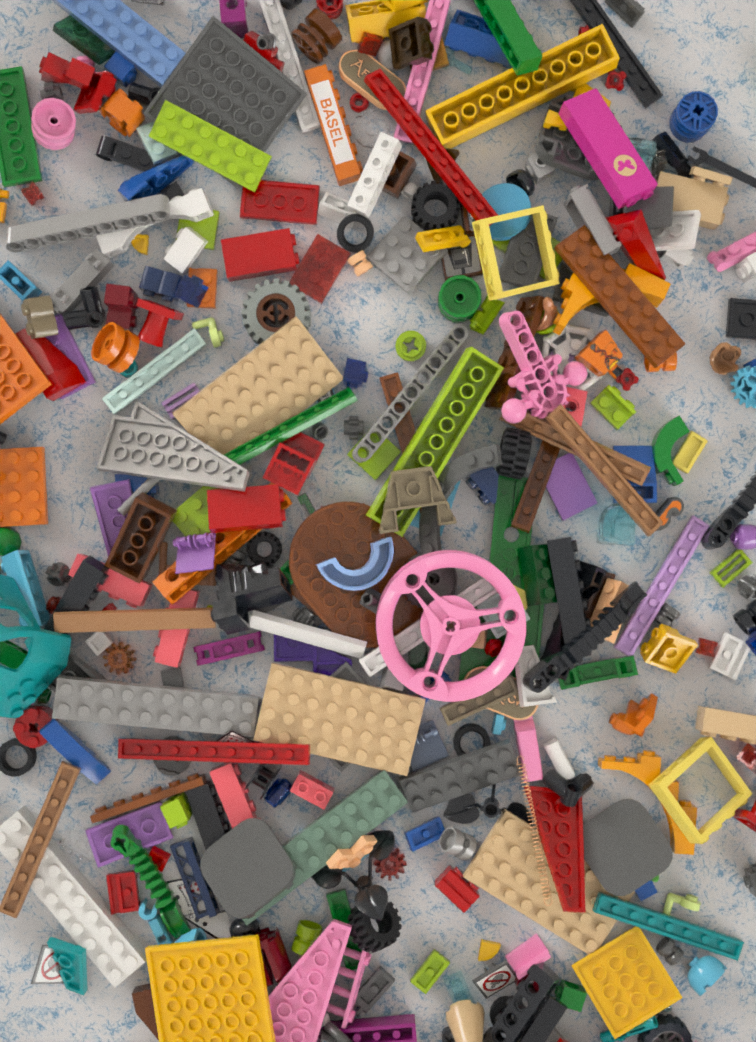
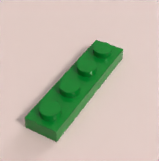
[326,888,366,970]

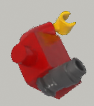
[243,31,285,72]

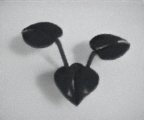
[443,784,532,825]
[311,830,395,921]

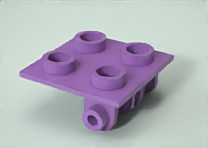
[173,533,216,574]

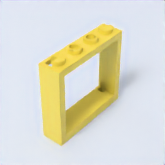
[472,205,560,301]
[649,737,752,844]

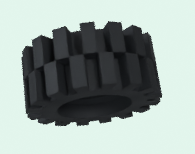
[246,532,282,566]

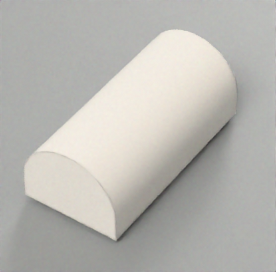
[543,737,575,780]

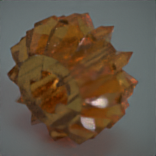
[103,641,137,675]

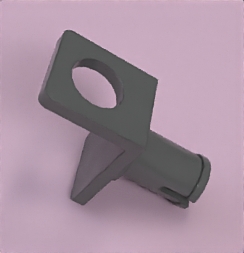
[359,587,382,613]

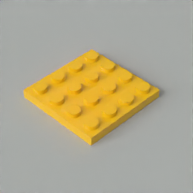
[571,926,683,1039]

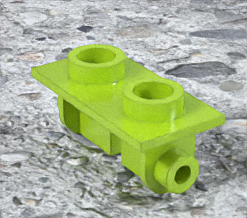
[469,295,505,335]

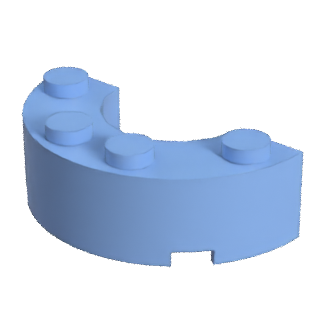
[315,537,394,591]

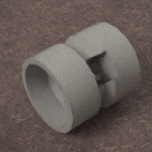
[439,827,476,861]

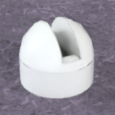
[401,183,418,200]

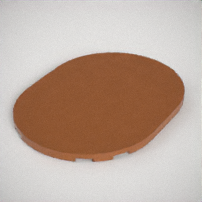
[289,501,424,648]

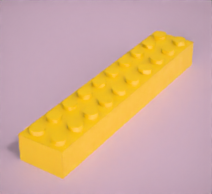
[425,24,620,149]

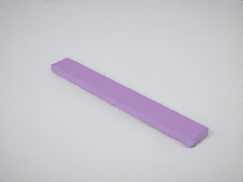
[614,515,710,656]

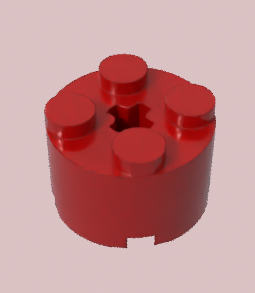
[13,706,59,748]

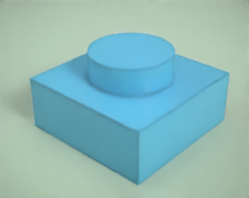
[491,712,507,735]

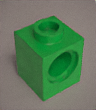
[554,979,587,1012]

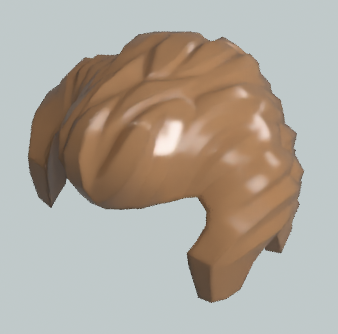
[709,342,741,375]

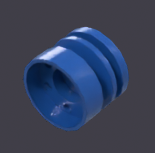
[669,91,718,143]

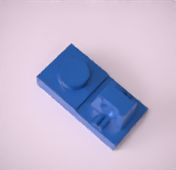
[404,816,445,852]

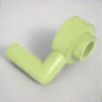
[192,317,225,348]
[662,893,701,915]

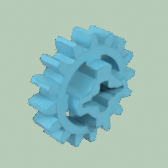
[730,365,756,408]

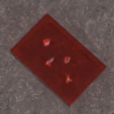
[290,234,351,304]

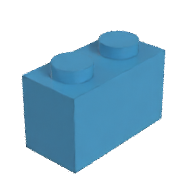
[0,260,42,301]

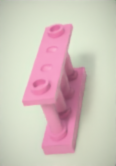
[326,947,372,1029]

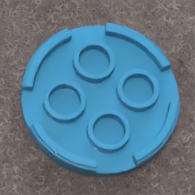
[474,183,532,241]

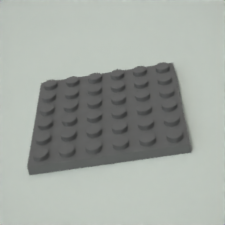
[143,16,308,189]

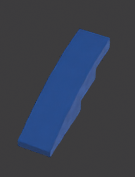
[39,719,111,785]

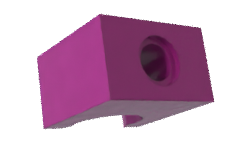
[219,0,249,38]

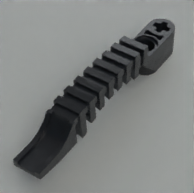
[701,471,756,550]
[523,581,647,693]

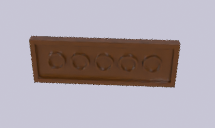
[485,296,545,410]

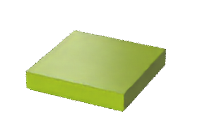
[176,210,220,250]
[347,429,401,481]

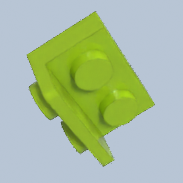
[589,385,636,430]

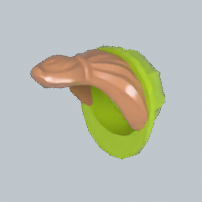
[536,297,559,335]

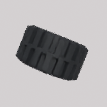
[411,180,460,231]
[496,427,532,480]
[347,902,402,953]

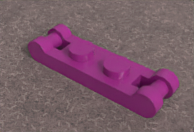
[193,631,265,666]

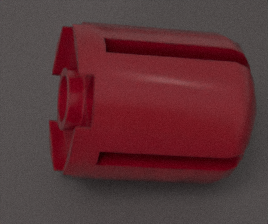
[252,927,291,987]

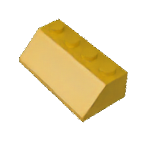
[345,0,426,44]

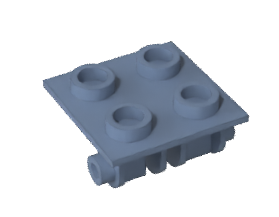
[410,720,449,771]

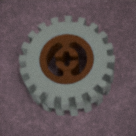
[241,279,312,345]

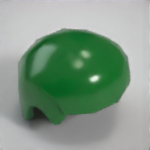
[0,527,22,556]

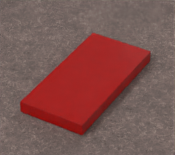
[240,180,320,225]

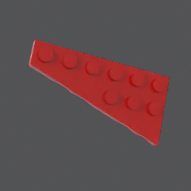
[524,786,586,913]

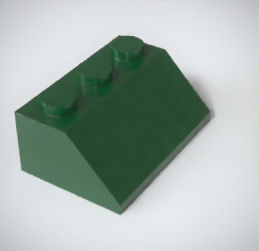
[519,544,558,607]

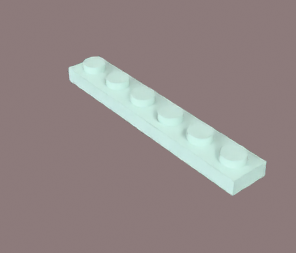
[102,328,207,414]

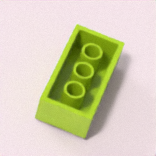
[173,485,247,537]

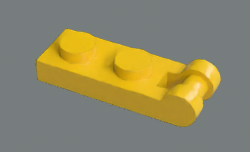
[415,225,471,252]

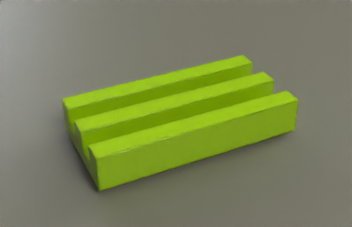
[709,549,753,588]

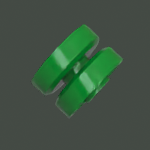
[438,275,481,323]

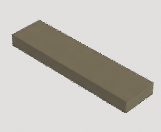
[439,675,518,726]

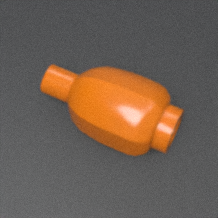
[609,713,645,737]

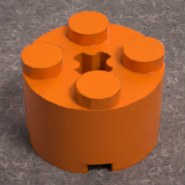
[99,88,145,137]

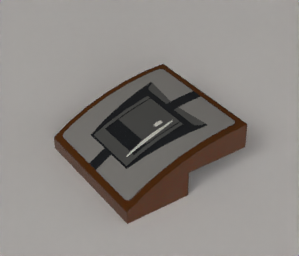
[441,234,483,281]

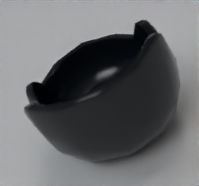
[506,169,535,197]
[229,918,261,937]

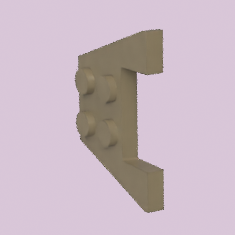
[379,466,457,534]

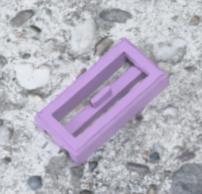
[162,383,200,420]

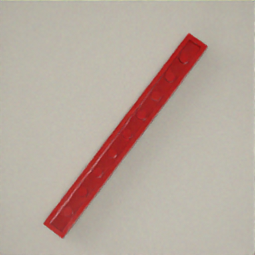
[364,68,498,226]
[118,738,310,765]

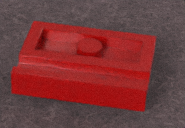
[106,870,140,915]

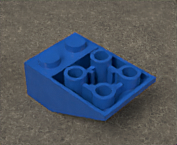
[613,446,657,504]

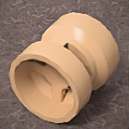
[347,250,373,277]

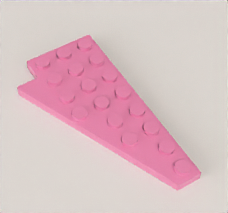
[268,919,352,1042]

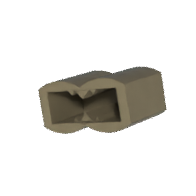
[21,295,58,339]

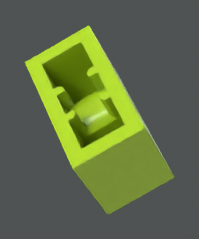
[160,791,193,829]

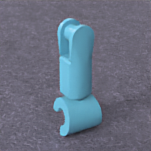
[138,898,174,945]

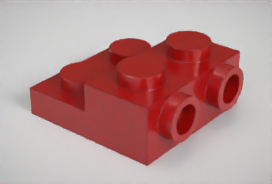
[73,71,117,114]

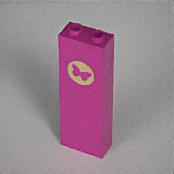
[558,88,658,209]

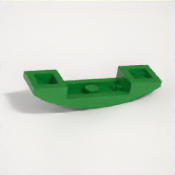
[558,655,638,690]

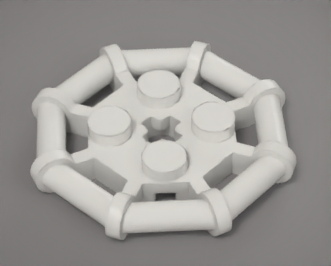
[541,323,603,391]

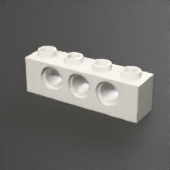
[347,132,402,219]

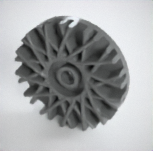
[403,552,458,609]

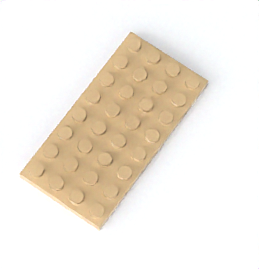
[172,316,344,455]
[253,662,426,776]
[463,809,635,955]

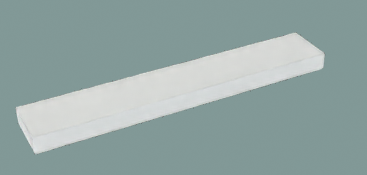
[250,610,367,658]

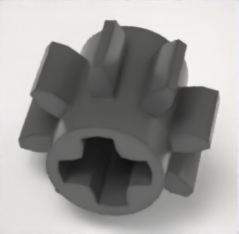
[40,82,64,101]
[344,416,364,440]
[45,562,71,586]
[738,574,756,599]
[292,607,316,626]

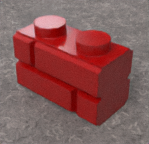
[434,865,480,913]

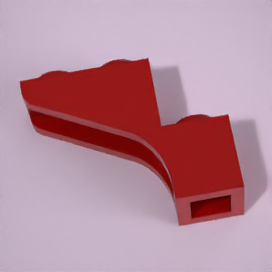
[39,52,95,91]

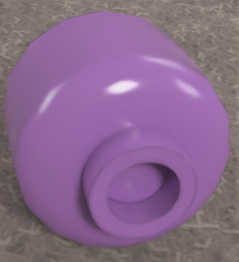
[730,524,756,550]

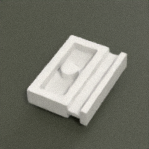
[708,632,752,680]

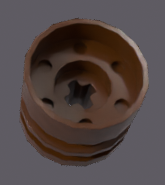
[291,8,342,64]

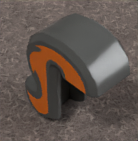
[655,497,684,531]

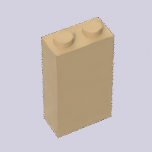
[655,171,729,230]

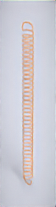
[517,756,552,906]

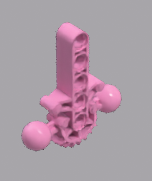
[499,311,588,424]

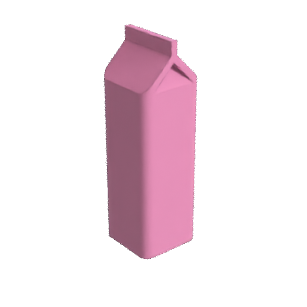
[513,716,543,782]

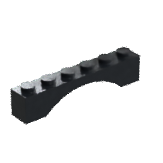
[540,561,607,680]

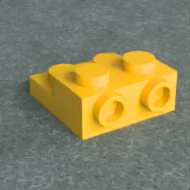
[640,623,698,674]

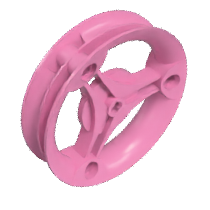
[376,550,526,702]

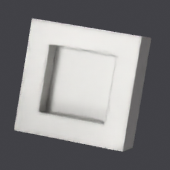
[85,632,114,656]

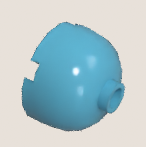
[688,955,727,996]

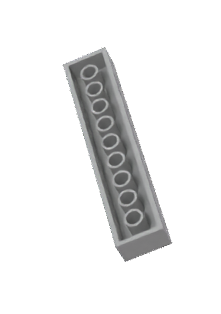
[52,675,259,738]

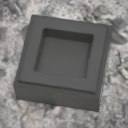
[160,667,184,687]

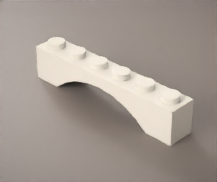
[96,188,214,259]

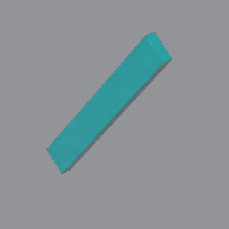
[592,892,744,961]

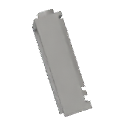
[564,184,622,256]

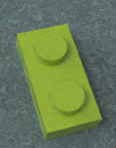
[410,949,450,994]

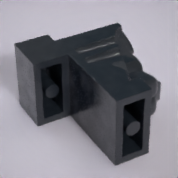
[211,561,293,635]

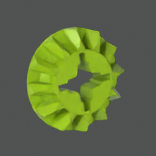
[395,330,426,362]

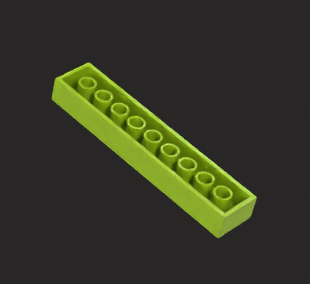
[366,347,504,537]

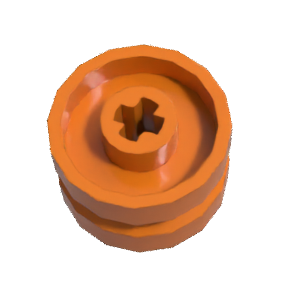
[91,322,140,373]

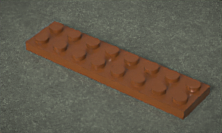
[554,225,686,368]

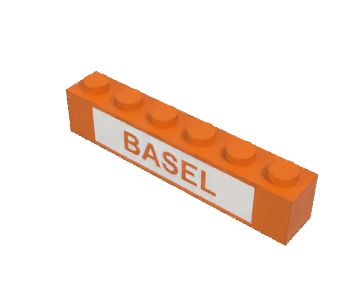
[304,64,363,186]

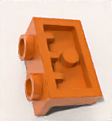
[623,693,658,734]

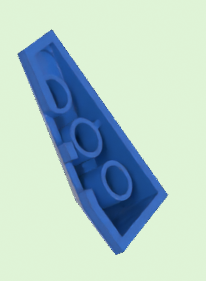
[118,155,194,201]

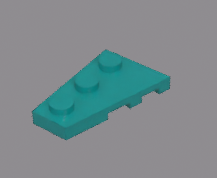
[47,937,88,995]

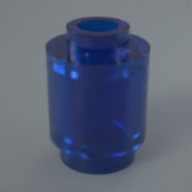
[264,778,292,808]

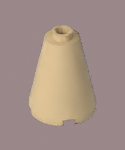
[445,1000,485,1042]

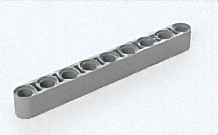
[6,194,170,253]
[352,324,468,463]

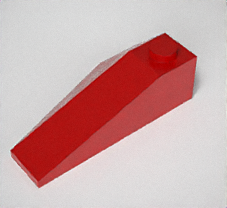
[606,209,666,280]
[15,328,86,401]

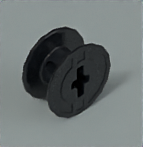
[244,764,282,800]

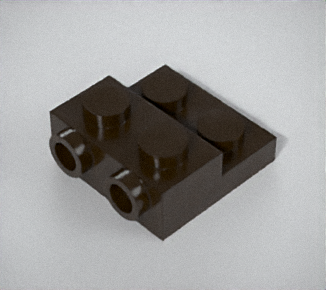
[388,17,434,70]

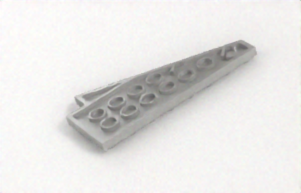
[96,401,250,492]

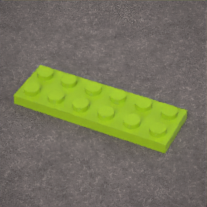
[149,100,272,193]

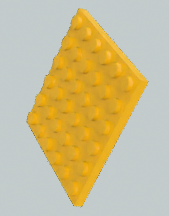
[145,934,276,1042]

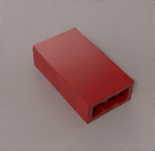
[221,228,300,282]
[207,484,286,533]

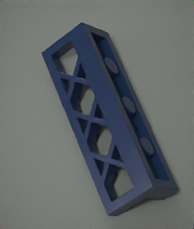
[170,837,220,920]

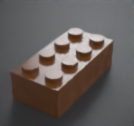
[104,492,178,584]

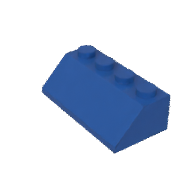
[444,9,512,69]

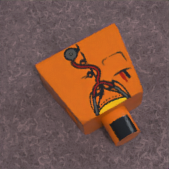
[574,330,623,379]

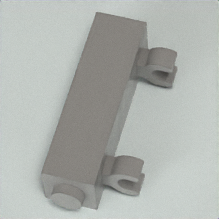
[51,248,114,314]

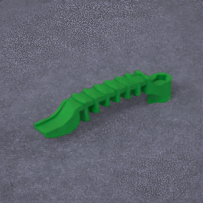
[110,825,191,939]

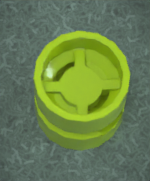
[291,920,323,955]

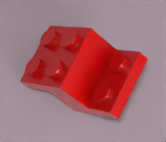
[262,432,325,495]

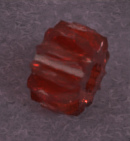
[373,848,407,881]

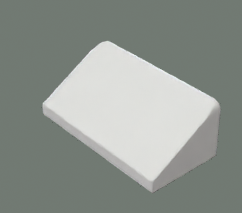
[318,192,357,228]

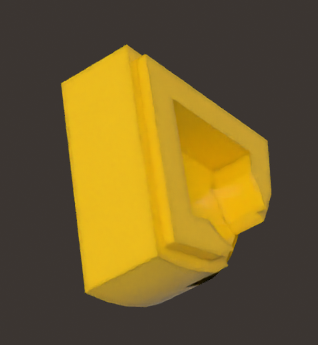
[131,234,149,255]
[477,939,501,961]

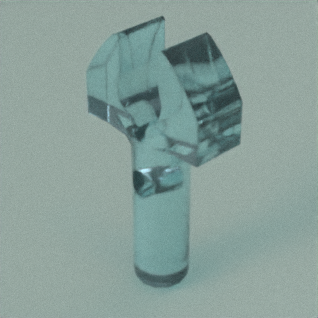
[443,48,472,74]

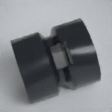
[733,599,756,635]

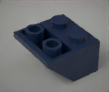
[465,467,499,506]

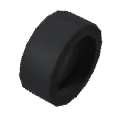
[337,214,374,253]
[453,723,491,756]
[0,738,37,777]

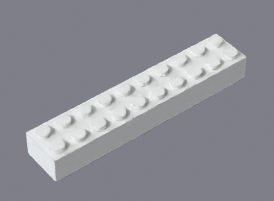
[0,806,147,988]

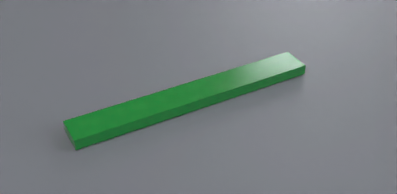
[224,387,358,465]

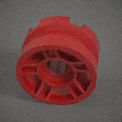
[316,0,343,20]

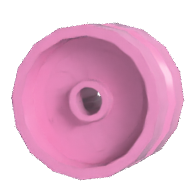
[31,98,76,150]

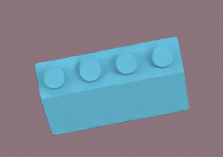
[1,550,50,627]

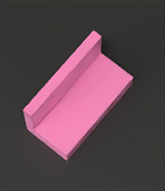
[505,933,551,980]

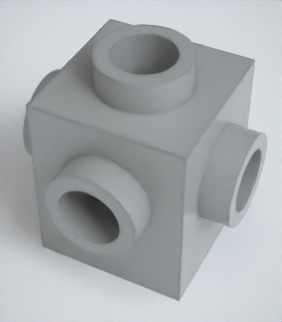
[525,151,556,184]

